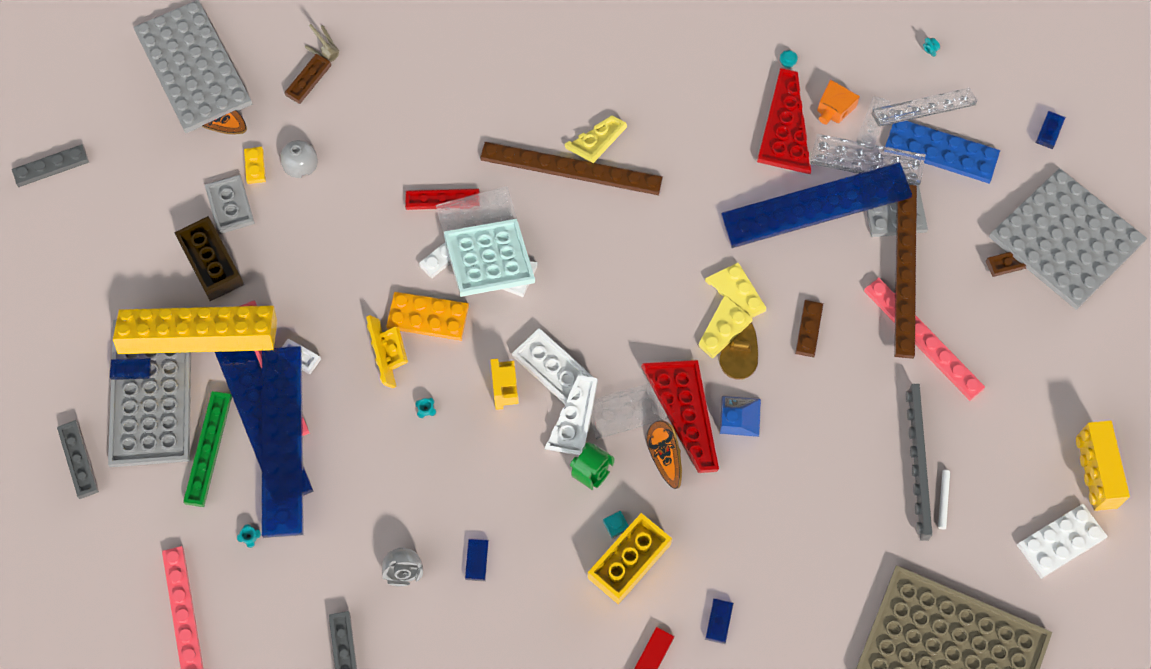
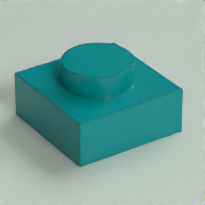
[603,511,629,538]

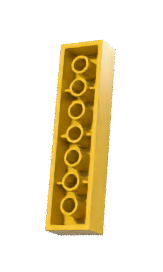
[113,306,277,354]

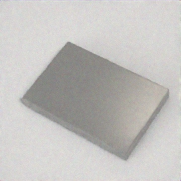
[205,175,255,234]

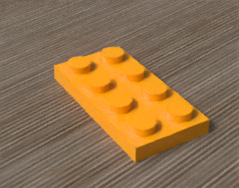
[386,292,469,341]

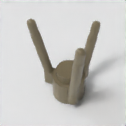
[305,24,339,62]

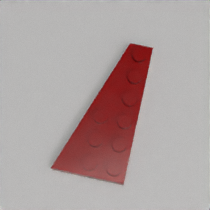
[757,68,811,175]
[641,360,719,473]

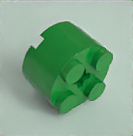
[570,442,615,490]

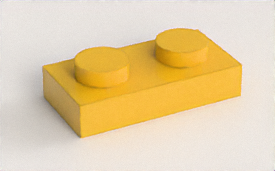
[244,147,266,184]

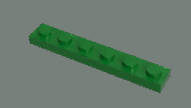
[183,391,232,507]

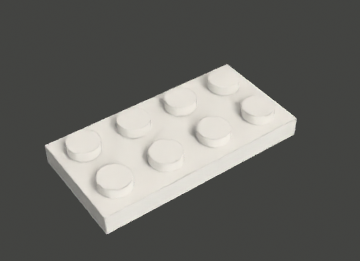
[512,328,594,404]
[1017,504,1108,579]

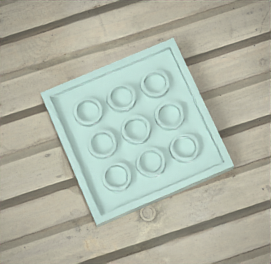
[444,219,535,297]

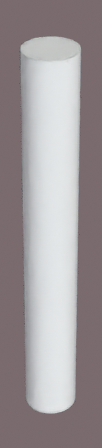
[938,470,950,529]

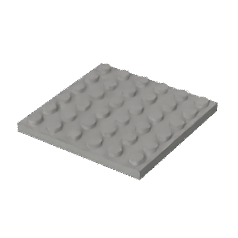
[989,168,1147,310]

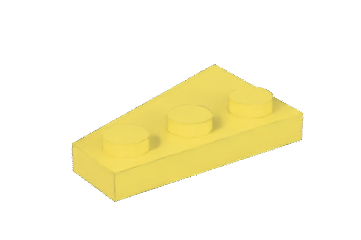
[565,116,627,163]
[705,263,767,318]
[699,295,752,359]

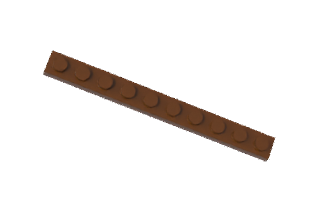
[480,142,663,196]
[894,184,917,359]

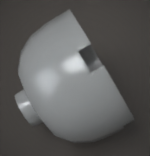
[280,140,318,178]
[382,548,423,586]

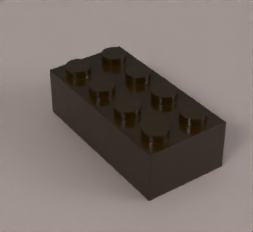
[174,216,244,301]

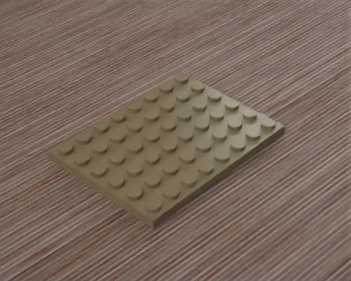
[856,565,1052,669]

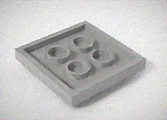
[862,180,928,237]

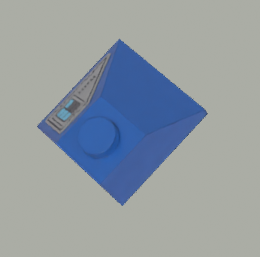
[720,396,761,437]

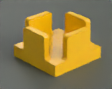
[490,359,519,410]

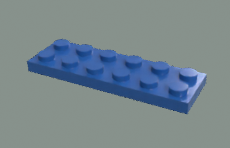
[884,117,1000,184]

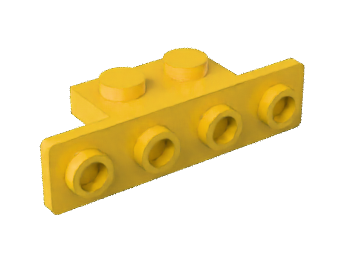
[366,315,408,388]

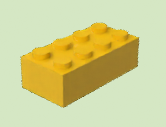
[1076,420,1130,511]
[588,513,672,605]

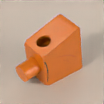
[817,80,860,125]

